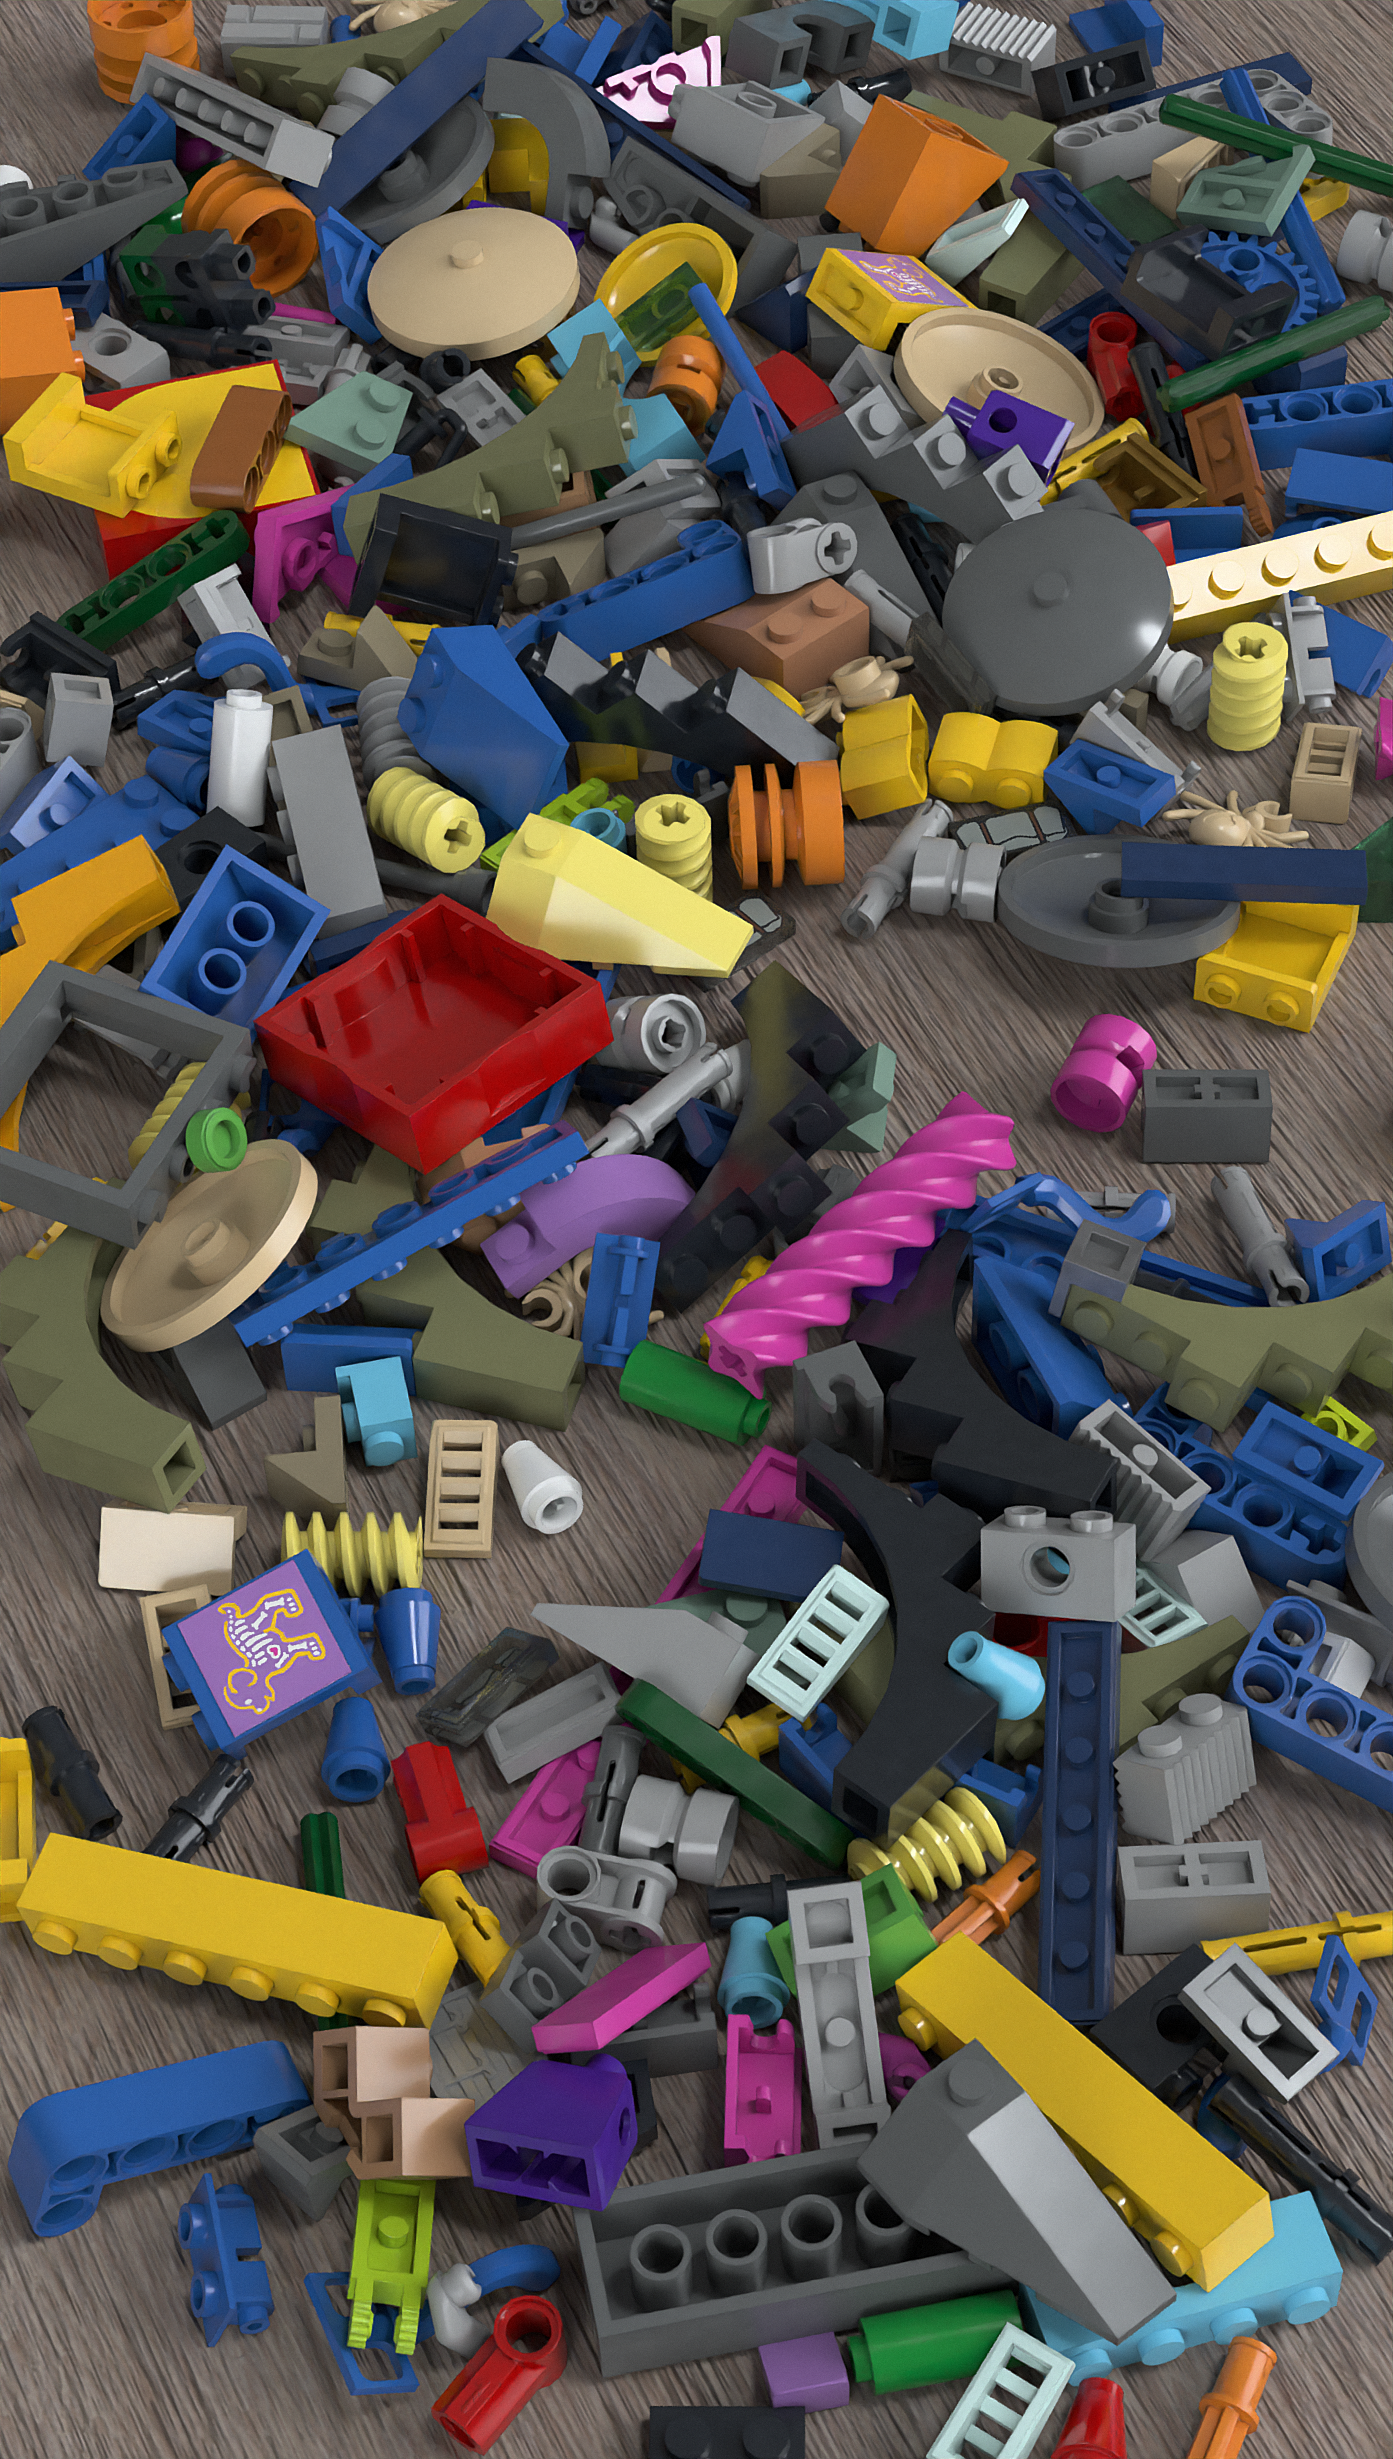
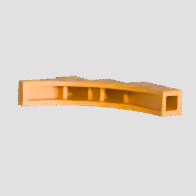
[0,834,181,1213]

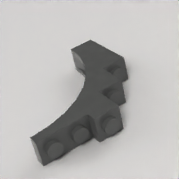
[779,384,1048,545]

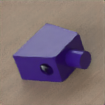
[942,390,1075,502]
[464,2053,638,2212]

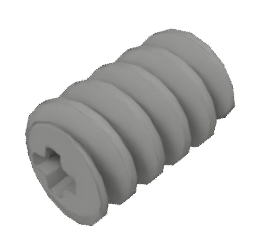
[356,676,437,792]

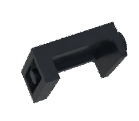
[1120,223,1298,361]
[348,493,519,629]

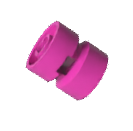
[1050,1014,1157,1132]

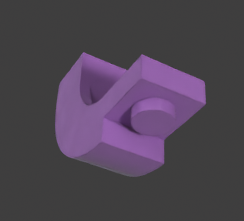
[480,1154,696,1299]

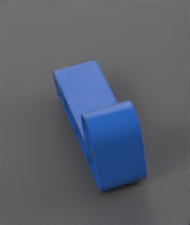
[1241,378,1393,471]
[537,520,756,662]
[1132,1381,1348,1593]
[1223,1596,1393,1814]
[7,2040,314,2238]

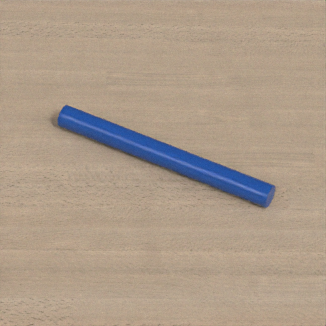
[688,283,790,441]

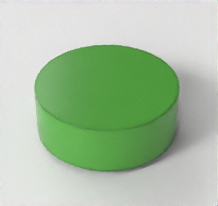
[185,1107,247,1173]

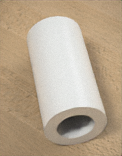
[206,689,273,827]

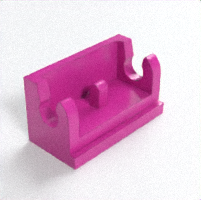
[724,2014,803,2168]

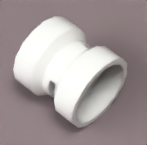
[1132,643,1203,707]

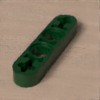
[56,510,250,652]
[614,1678,857,1871]

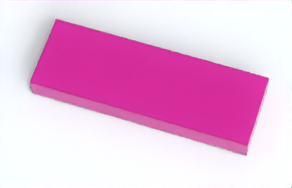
[531,1942,712,2054]

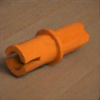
[930,1850,1041,1946]
[1186,2336,1277,2459]

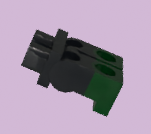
[118,225,276,335]

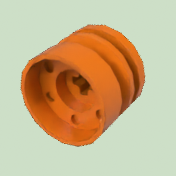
[87,0,201,105]
[181,159,319,298]
[727,760,845,890]

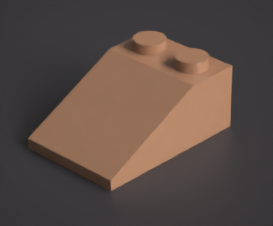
[680,577,869,702]

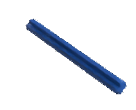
[1219,67,1346,316]

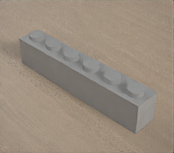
[129,52,335,188]

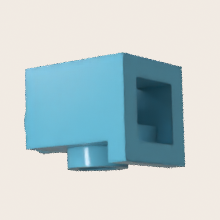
[335,1356,418,1467]

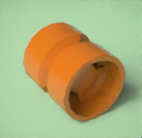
[645,335,727,437]

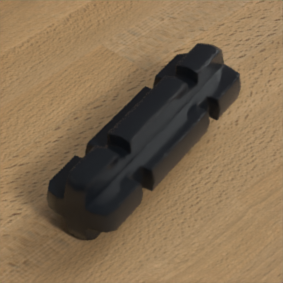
[575,1064,663,1107]

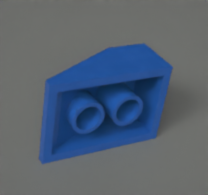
[397,625,569,830]

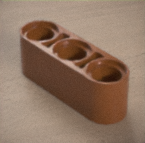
[190,384,292,514]

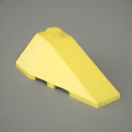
[486,813,754,978]

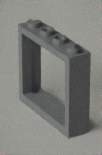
[0,960,257,1250]

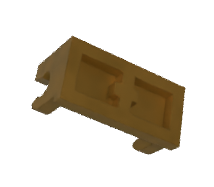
[1093,432,1208,523]

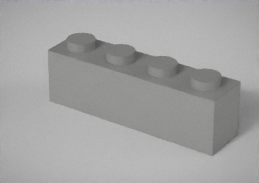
[266,724,389,941]

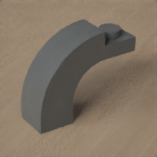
[482,57,611,229]

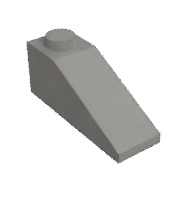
[530,1603,762,1729]

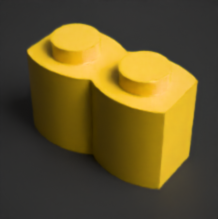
[836,694,929,820]
[928,712,1058,811]

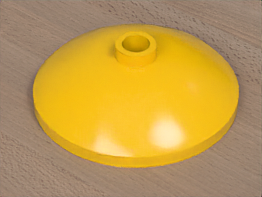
[593,223,738,367]

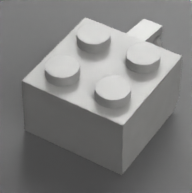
[667,81,825,187]

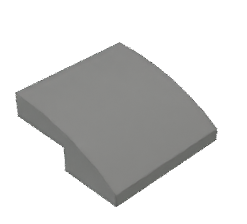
[218,315,350,406]

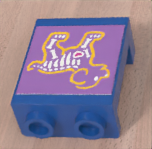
[161,1549,383,1760]

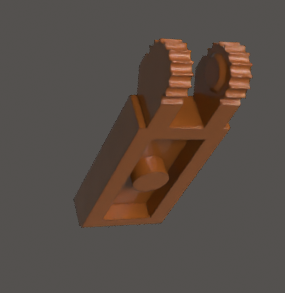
[1184,392,1274,545]

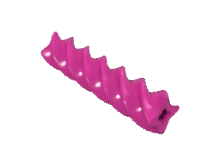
[703,1091,1017,1399]

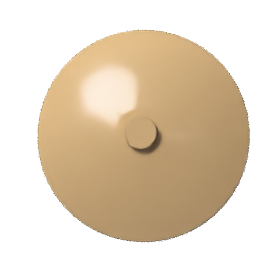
[367,207,580,361]
[894,307,1104,461]
[100,1139,318,1352]

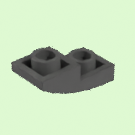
[478,1897,602,2055]

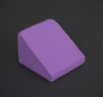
[758,2332,849,2414]

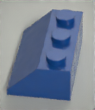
[137,844,331,1045]
[971,1256,1134,1441]

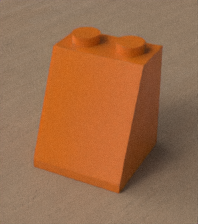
[824,93,1010,259]
[0,287,85,436]

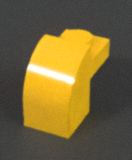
[488,118,550,217]

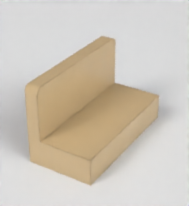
[98,1497,247,1596]

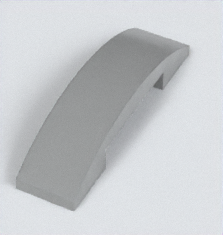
[786,1880,891,2150]

